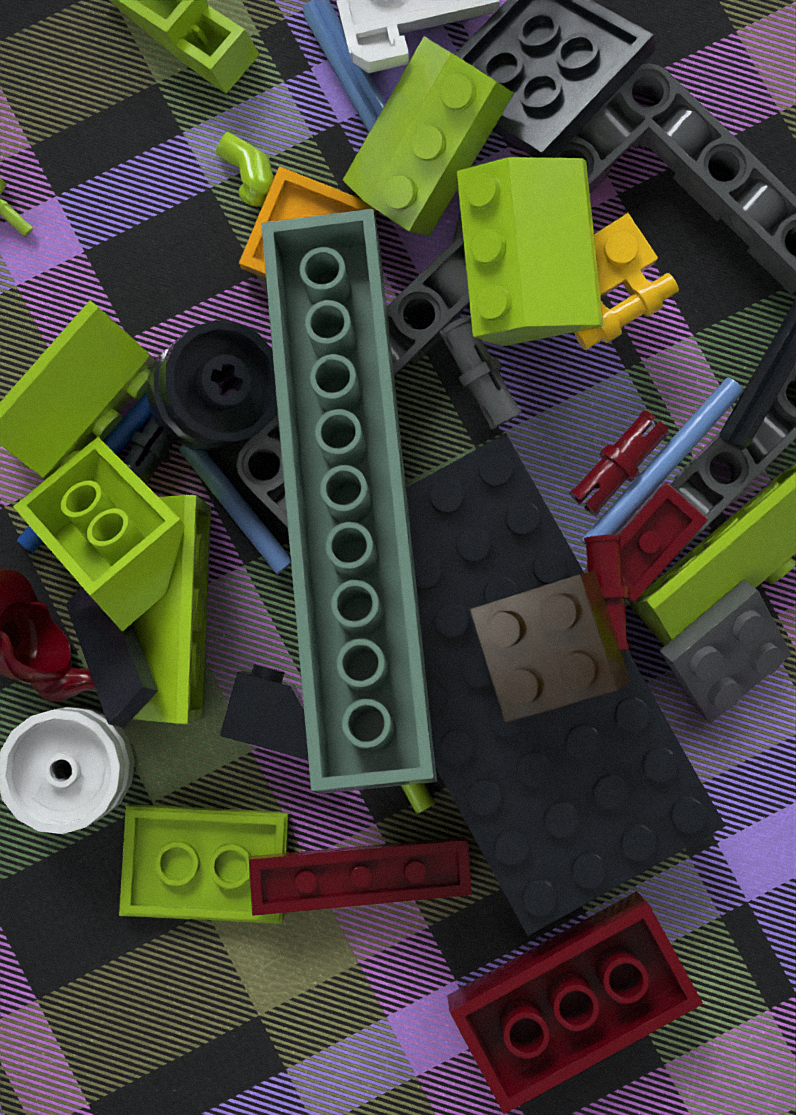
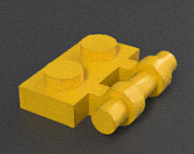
[574,213,679,350]

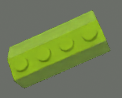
[628,464,796,646]
[132,495,211,724]

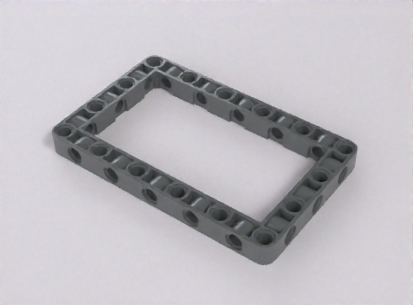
[236,63,796,607]

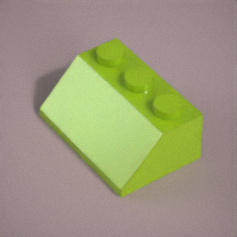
[343,37,514,237]
[457,157,603,347]
[0,300,155,479]
[13,437,185,631]

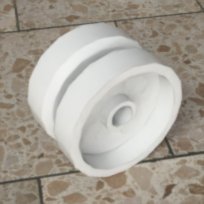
[0,706,135,834]

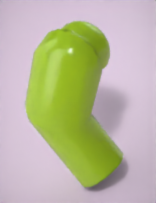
[216,132,274,207]

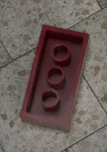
[447,891,703,1114]

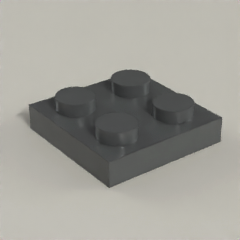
[659,580,792,723]

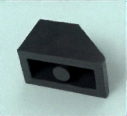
[220,664,308,760]

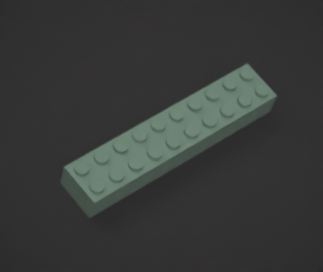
[261,209,437,794]

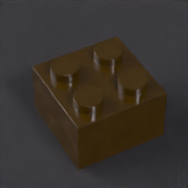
[470,571,631,722]

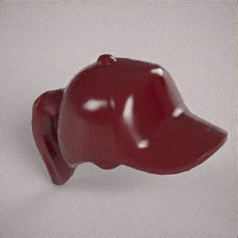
[0,569,96,702]

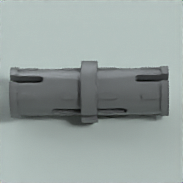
[439,315,522,430]

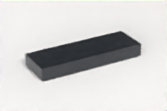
[66,587,158,728]

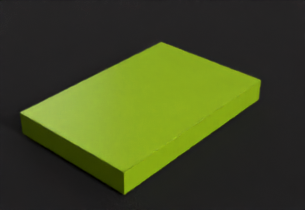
[119,804,289,924]

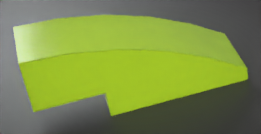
[110,0,260,94]

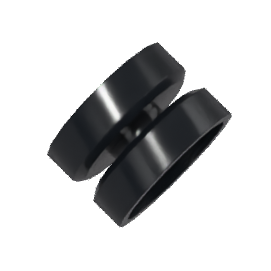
[147,320,278,451]

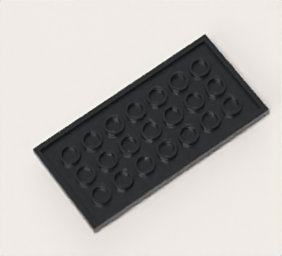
[406,433,726,936]

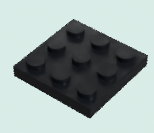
[455,0,657,158]

